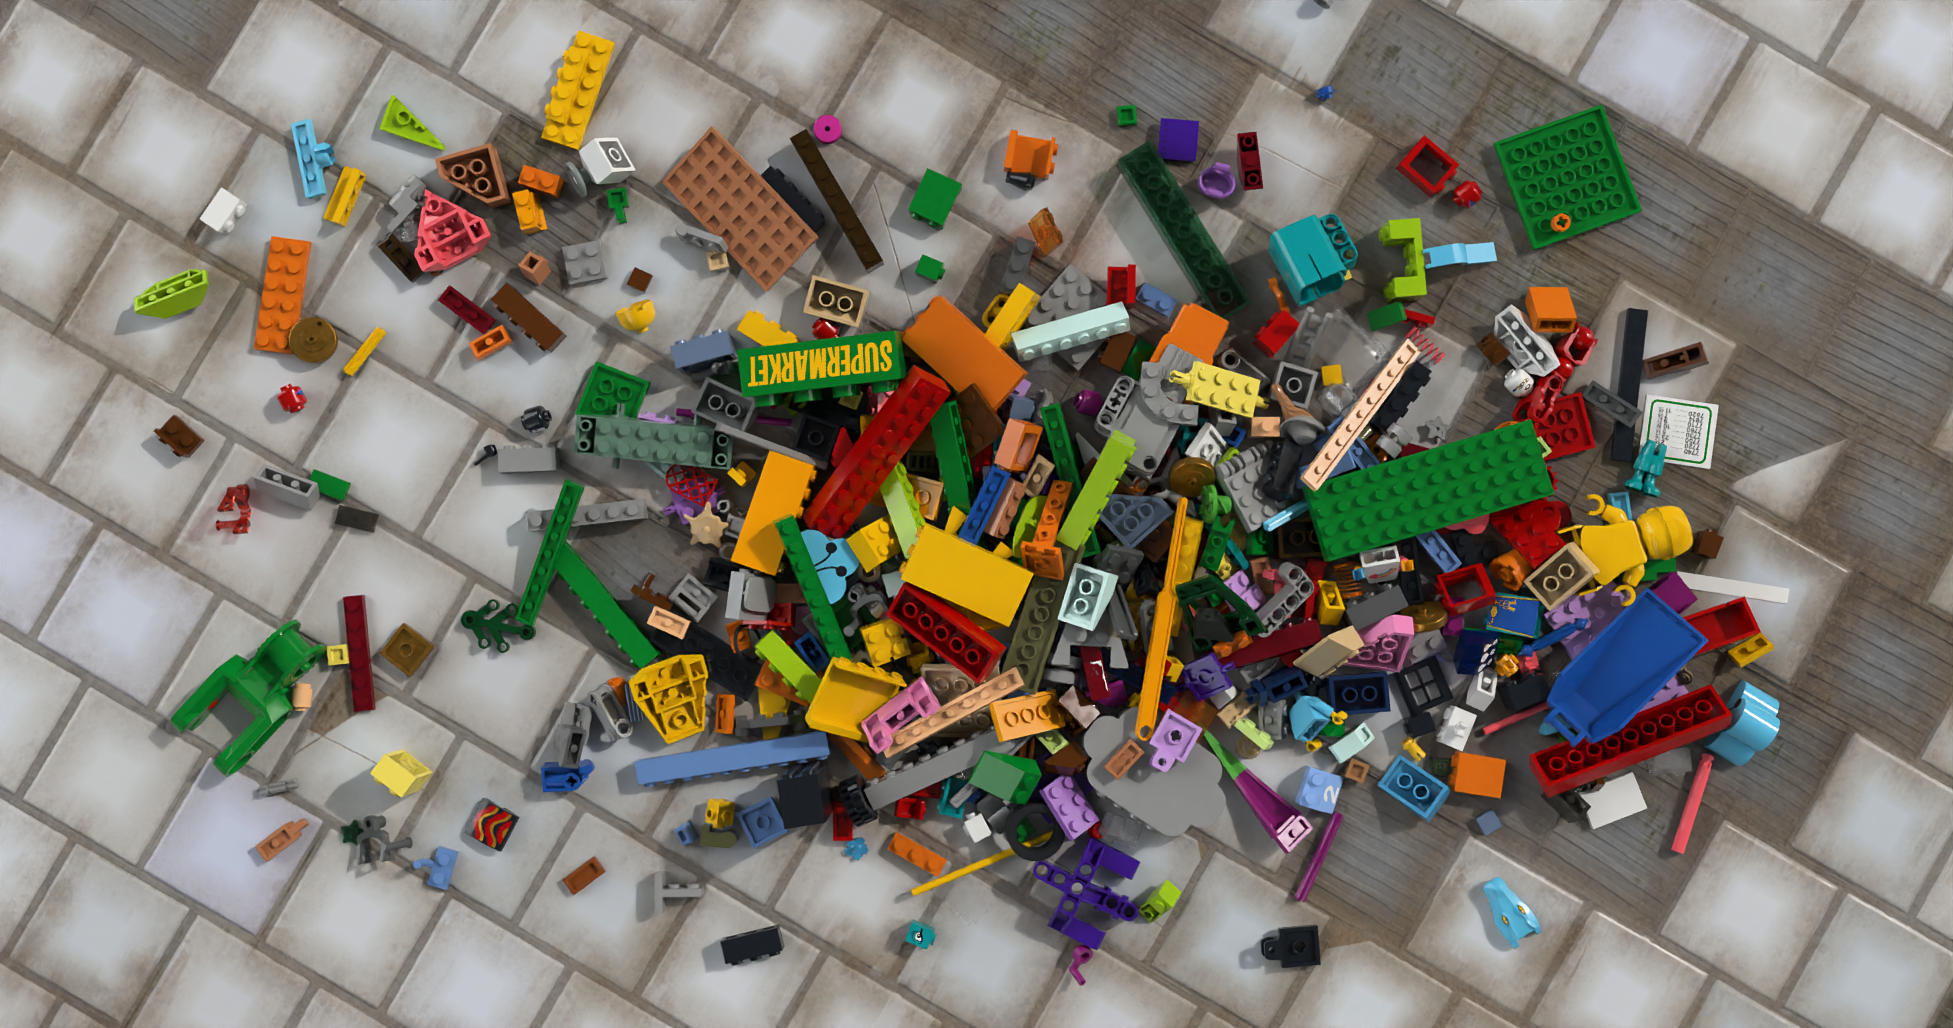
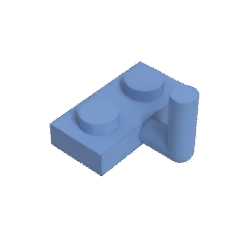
[413,846,459,890]

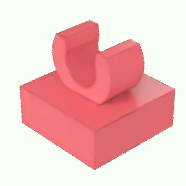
[1514,651,1540,674]

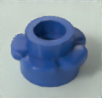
[1316,85,1335,100]

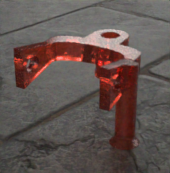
[216,484,251,534]

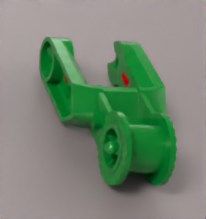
[170,619,326,777]

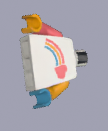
[1351,545,1414,585]

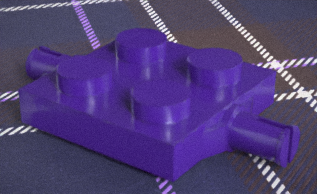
[1176,652,1235,702]

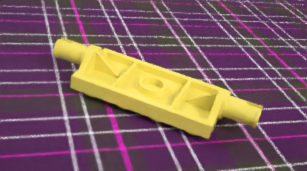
[1169,361,1270,418]

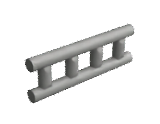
[1283,307,1333,369]

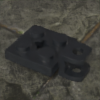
[1260,924,1321,968]

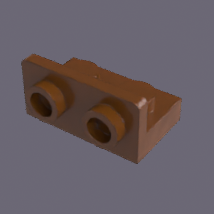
[154,415,205,458]

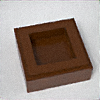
[627,267,653,293]

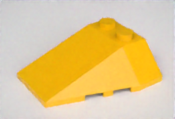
[628,654,708,744]

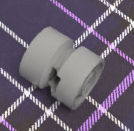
[1376,422,1413,459]

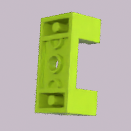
[1378,218,1427,303]

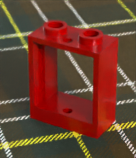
[1395,135,1459,197]
[1434,563,1496,617]

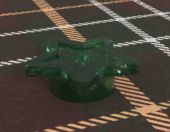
[341,820,364,845]

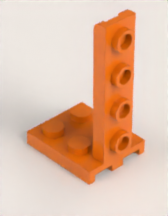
[1020,479,1073,581]

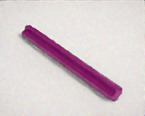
[1295,811,1343,902]

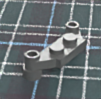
[735,709,809,736]

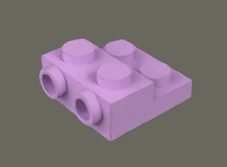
[1223,569,1266,612]

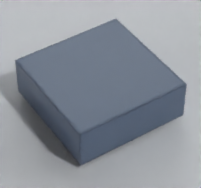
[1474,809,1502,836]

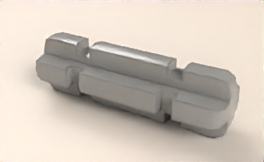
[259,778,299,796]

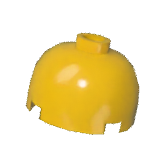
[615,299,656,333]

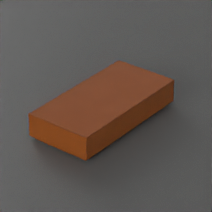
[563,856,606,896]

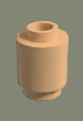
[291,683,313,711]

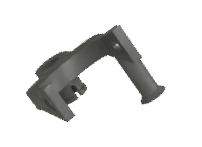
[843,583,891,637]
[357,815,413,865]

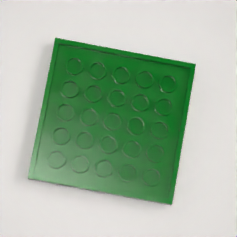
[1493,104,1642,250]

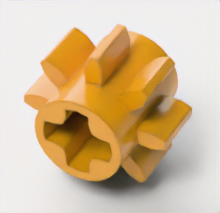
[1494,653,1519,677]

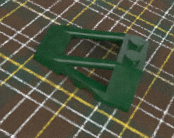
[1175,574,1266,652]

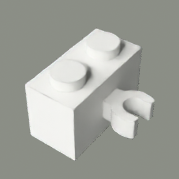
[1436,705,1477,751]

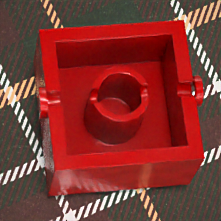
[1252,310,1300,359]

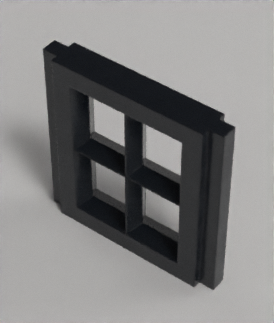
[1392,655,1454,716]

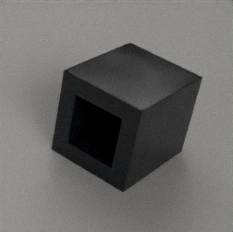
[1403,711,1436,738]

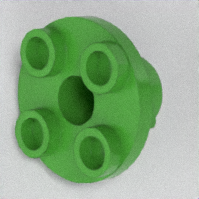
[1198,485,1232,524]

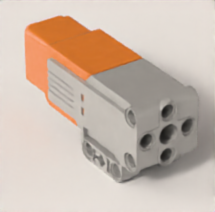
[1093,303,1229,480]

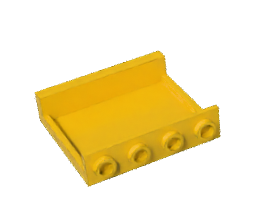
[805,657,907,743]

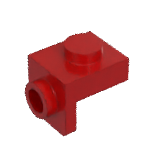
[894,797,926,820]

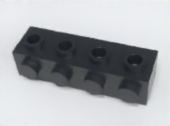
[1368,360,1432,435]

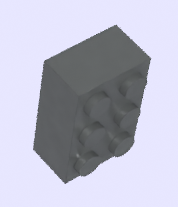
[1342,583,1409,631]

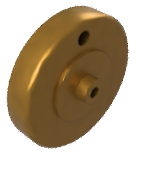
[289,317,338,363]
[1168,457,1216,497]
[1399,601,1447,633]

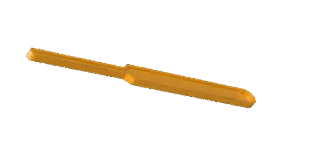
[1135,497,1188,741]

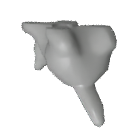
[1028,388,1053,430]

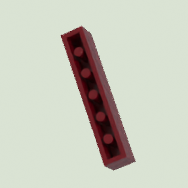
[1203,617,1323,670]

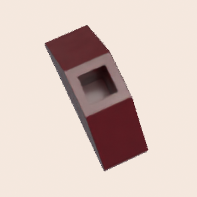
[1236,131,1263,191]

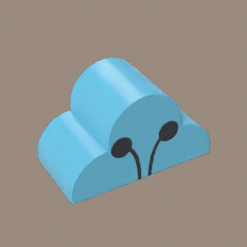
[801,530,860,606]
[1703,680,1780,766]

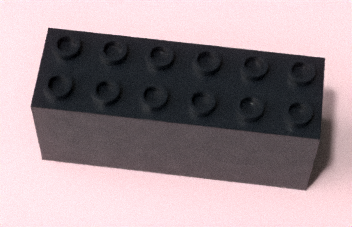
[777,760,834,829]

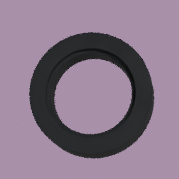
[1005,799,1065,861]

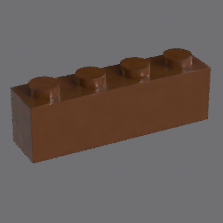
[491,282,567,353]

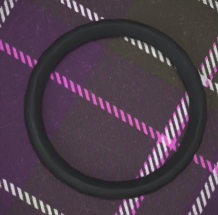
[733,624,761,663]

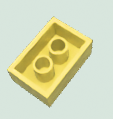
[370,749,433,797]

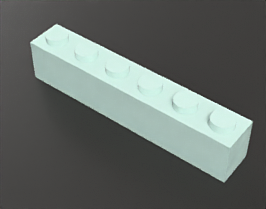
[1011,301,1130,362]

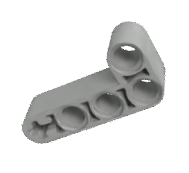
[1256,562,1314,638]

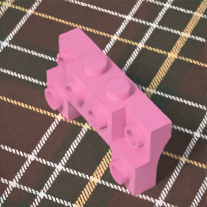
[861,676,940,754]

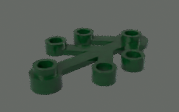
[461,599,536,653]

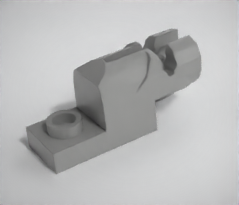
[386,174,429,236]

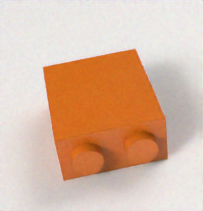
[1525,287,1577,333]
[1448,751,1506,798]

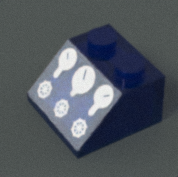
[1453,629,1500,675]

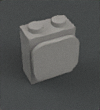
[725,568,777,621]

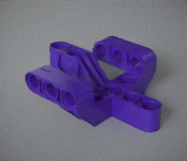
[1033,837,1141,950]

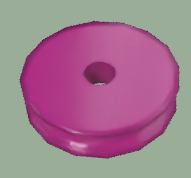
[813,115,842,144]

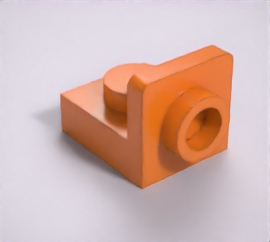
[725,620,752,653]

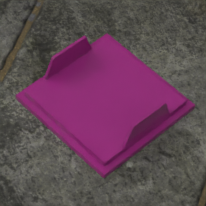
[1649,572,1698,614]

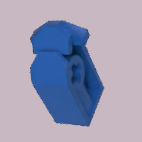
[541,759,595,792]

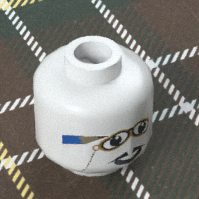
[1504,369,1534,397]

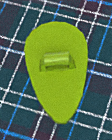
[1012,496,1048,558]

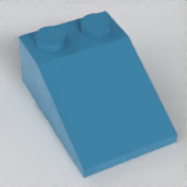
[1378,754,1451,823]

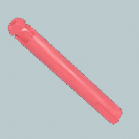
[1671,753,1714,854]

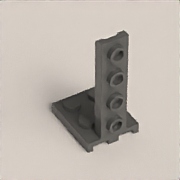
[1095,544,1144,640]

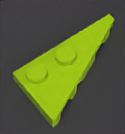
[379,95,446,152]

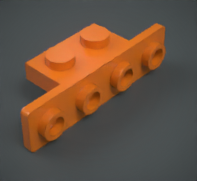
[828,732,886,781]

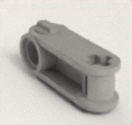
[1217,347,1272,396]
[588,684,633,742]

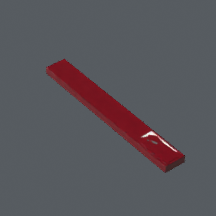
[1079,646,1111,701]

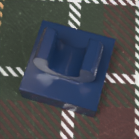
[1245,679,1268,707]

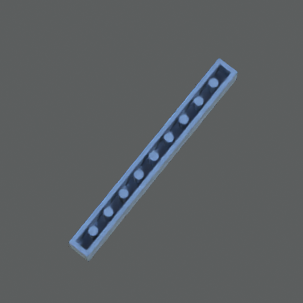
[635,731,832,787]

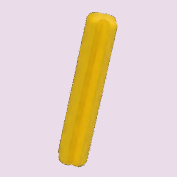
[343,327,386,376]

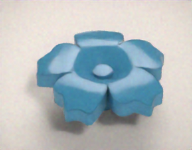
[845,837,869,860]

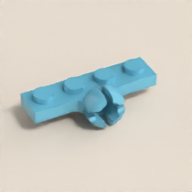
[291,119,336,199]

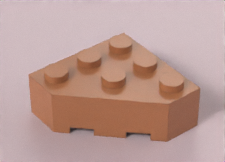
[435,143,511,208]

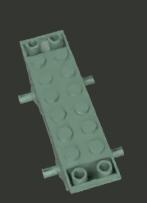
[574,403,733,477]

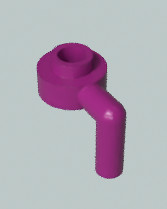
[1069,944,1093,986]

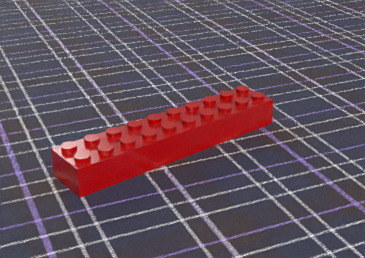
[802,365,951,539]
[1529,684,1732,798]

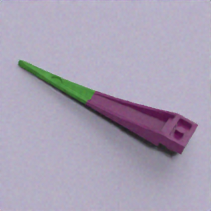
[1194,722,1313,854]

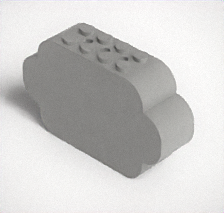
[1082,706,1226,836]

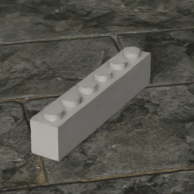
[526,499,648,532]

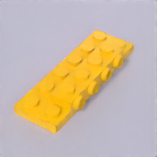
[541,30,615,151]

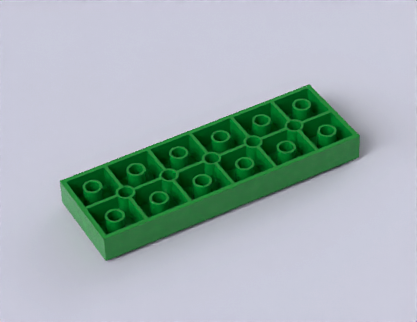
[1302,419,1554,562]

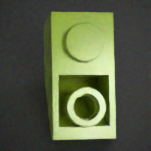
[1138,879,1182,923]

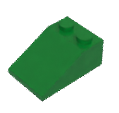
[968,750,1042,805]

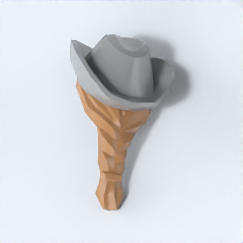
[1271,383,1327,445]

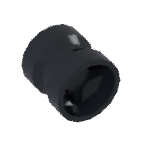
[1302,673,1326,697]

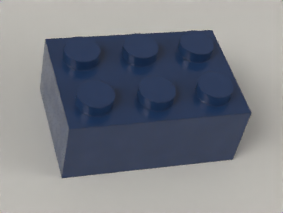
[1325,671,1391,715]

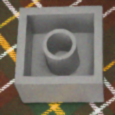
[1267,361,1318,410]

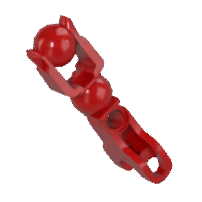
[1512,322,1598,423]

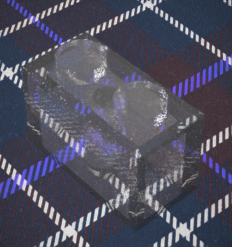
[1645,746,1692,778]

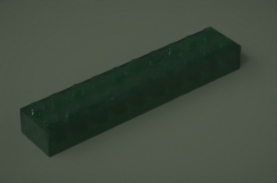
[1116,140,1252,320]

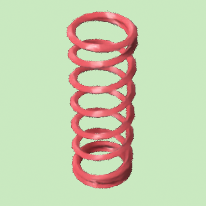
[1405,326,1445,365]

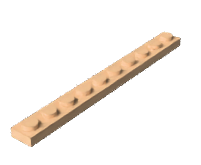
[1300,339,1421,491]

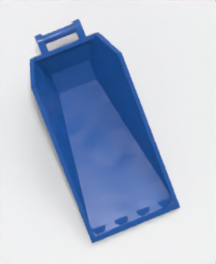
[1544,587,1709,748]

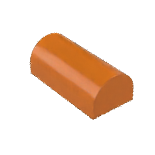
[468,325,513,361]

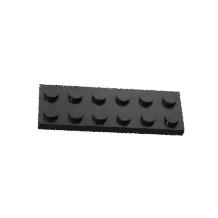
[649,608,763,701]

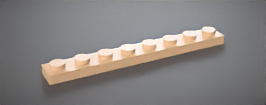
[883,667,1025,758]

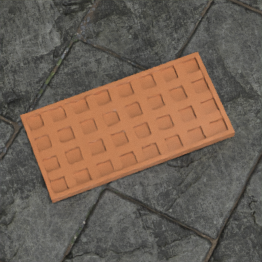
[662,126,819,292]

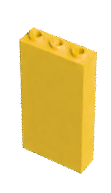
[899,522,1034,627]

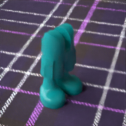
[1624,439,1667,498]

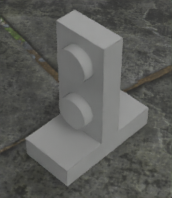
[654,871,704,913]

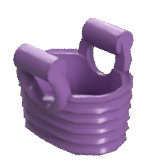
[1198,162,1236,199]

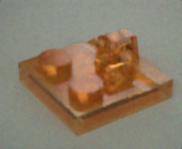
[1028,207,1063,257]
[1172,690,1219,743]

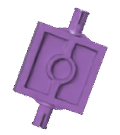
[663,476,727,525]

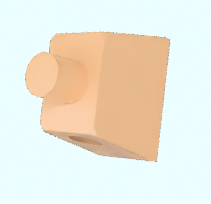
[1243,417,1280,439]

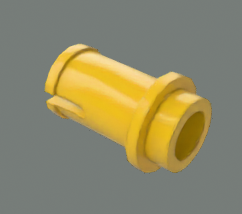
[1401,737,1426,762]

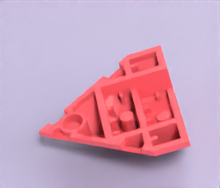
[414,189,492,272]

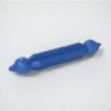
[1518,618,1589,657]

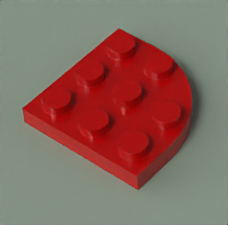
[1533,392,1596,461]

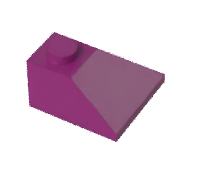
[1083,678,1128,709]

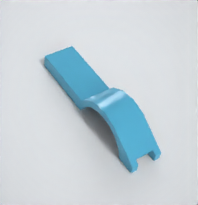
[1423,242,1497,269]

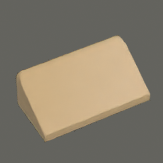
[1022,454,1055,498]

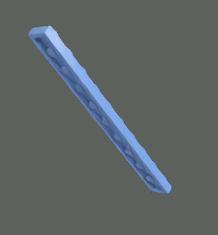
[1326,416,1462,574]

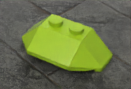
[134,269,209,319]

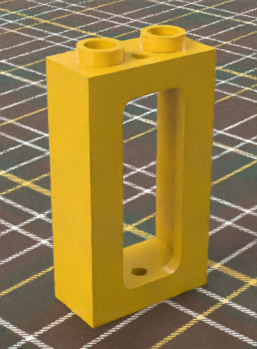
[985,283,1041,351]

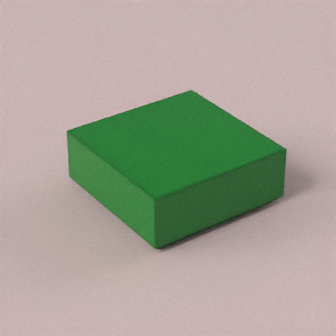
[1116,105,1137,127]

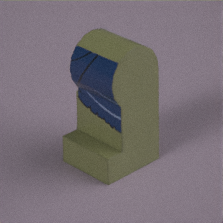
[700,824,738,848]

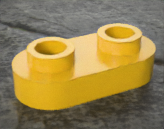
[982,294,1009,328]

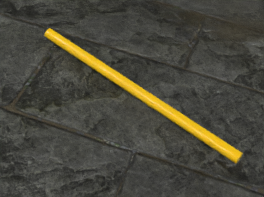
[911,830,1053,896]

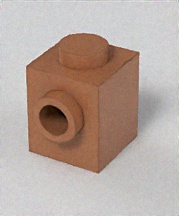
[518,251,551,286]

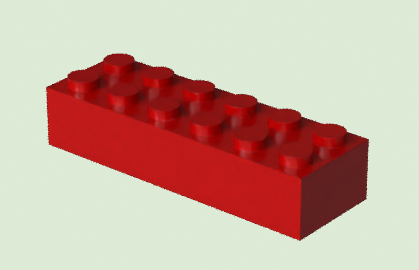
[886,582,1007,684]

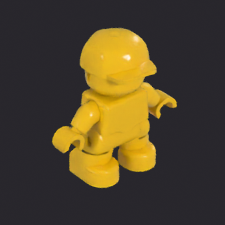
[1555,494,1693,606]

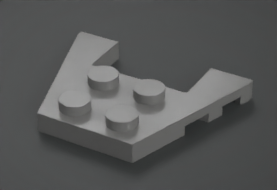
[1051,608,1128,669]

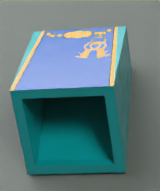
[1484,592,1544,640]

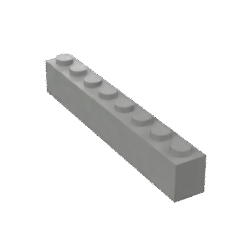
[864,723,1015,810]

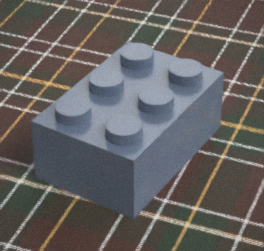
[670,329,737,373]

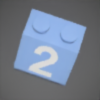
[1295,765,1344,814]

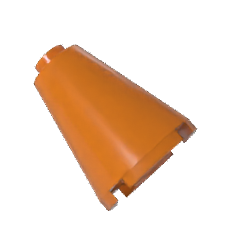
[1489,548,1533,591]

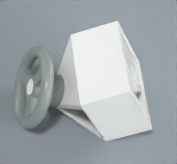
[565,138,636,198]

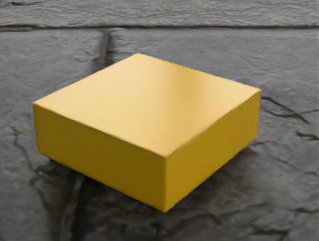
[1321,364,1343,386]

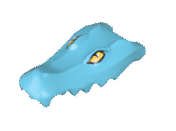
[1482,877,1541,949]

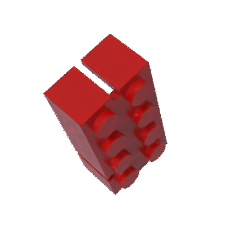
[1682,596,1761,658]

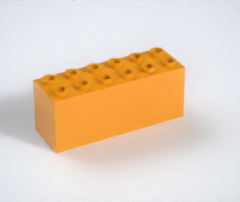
[731,450,819,576]

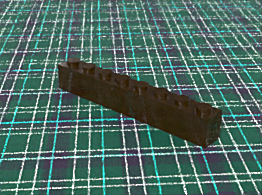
[790,129,884,274]

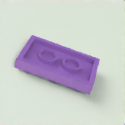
[1039,775,1099,841]

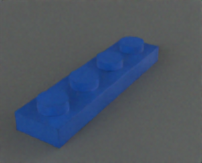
[958,465,1011,545]

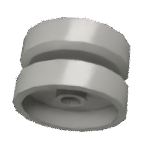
[1042,651,1083,685]

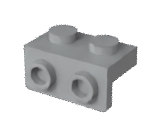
[560,702,593,746]

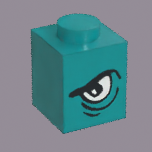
[905,919,937,949]

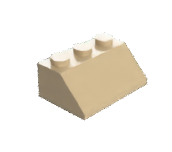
[803,275,870,328]
[1293,625,1365,677]

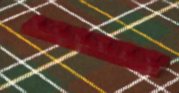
[343,595,376,712]

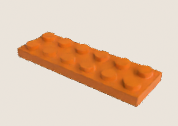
[254,236,312,355]

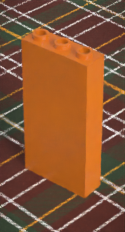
[902,295,1029,412]

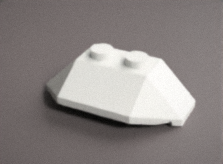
[1494,304,1560,377]

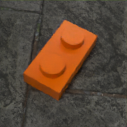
[715,693,735,734]

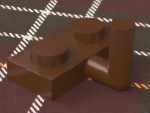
[631,573,673,611]

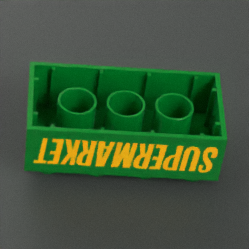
[737,331,907,407]

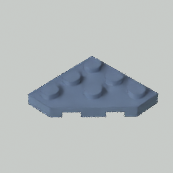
[1098,494,1174,549]

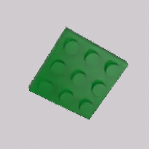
[575,361,651,418]

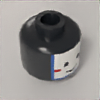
[521,406,552,433]

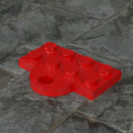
[1489,500,1566,570]

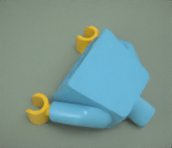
[1289,691,1348,752]

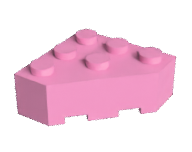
[1344,615,1414,673]

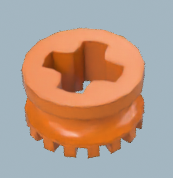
[1551,213,1571,232]

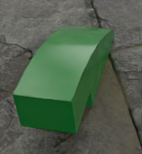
[1613,557,1676,582]

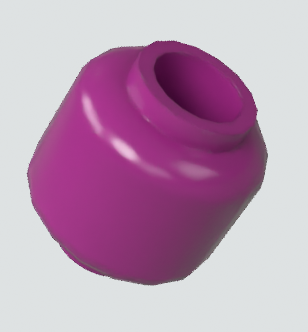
[1074,389,1104,416]

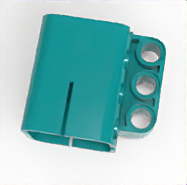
[1268,214,1358,306]

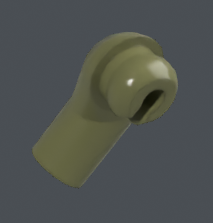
[1358,424,1375,442]

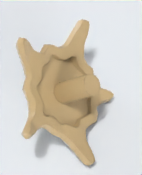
[683,502,729,549]

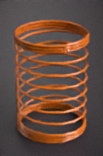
[1332,561,1364,599]

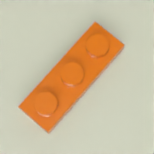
[887,832,947,877]

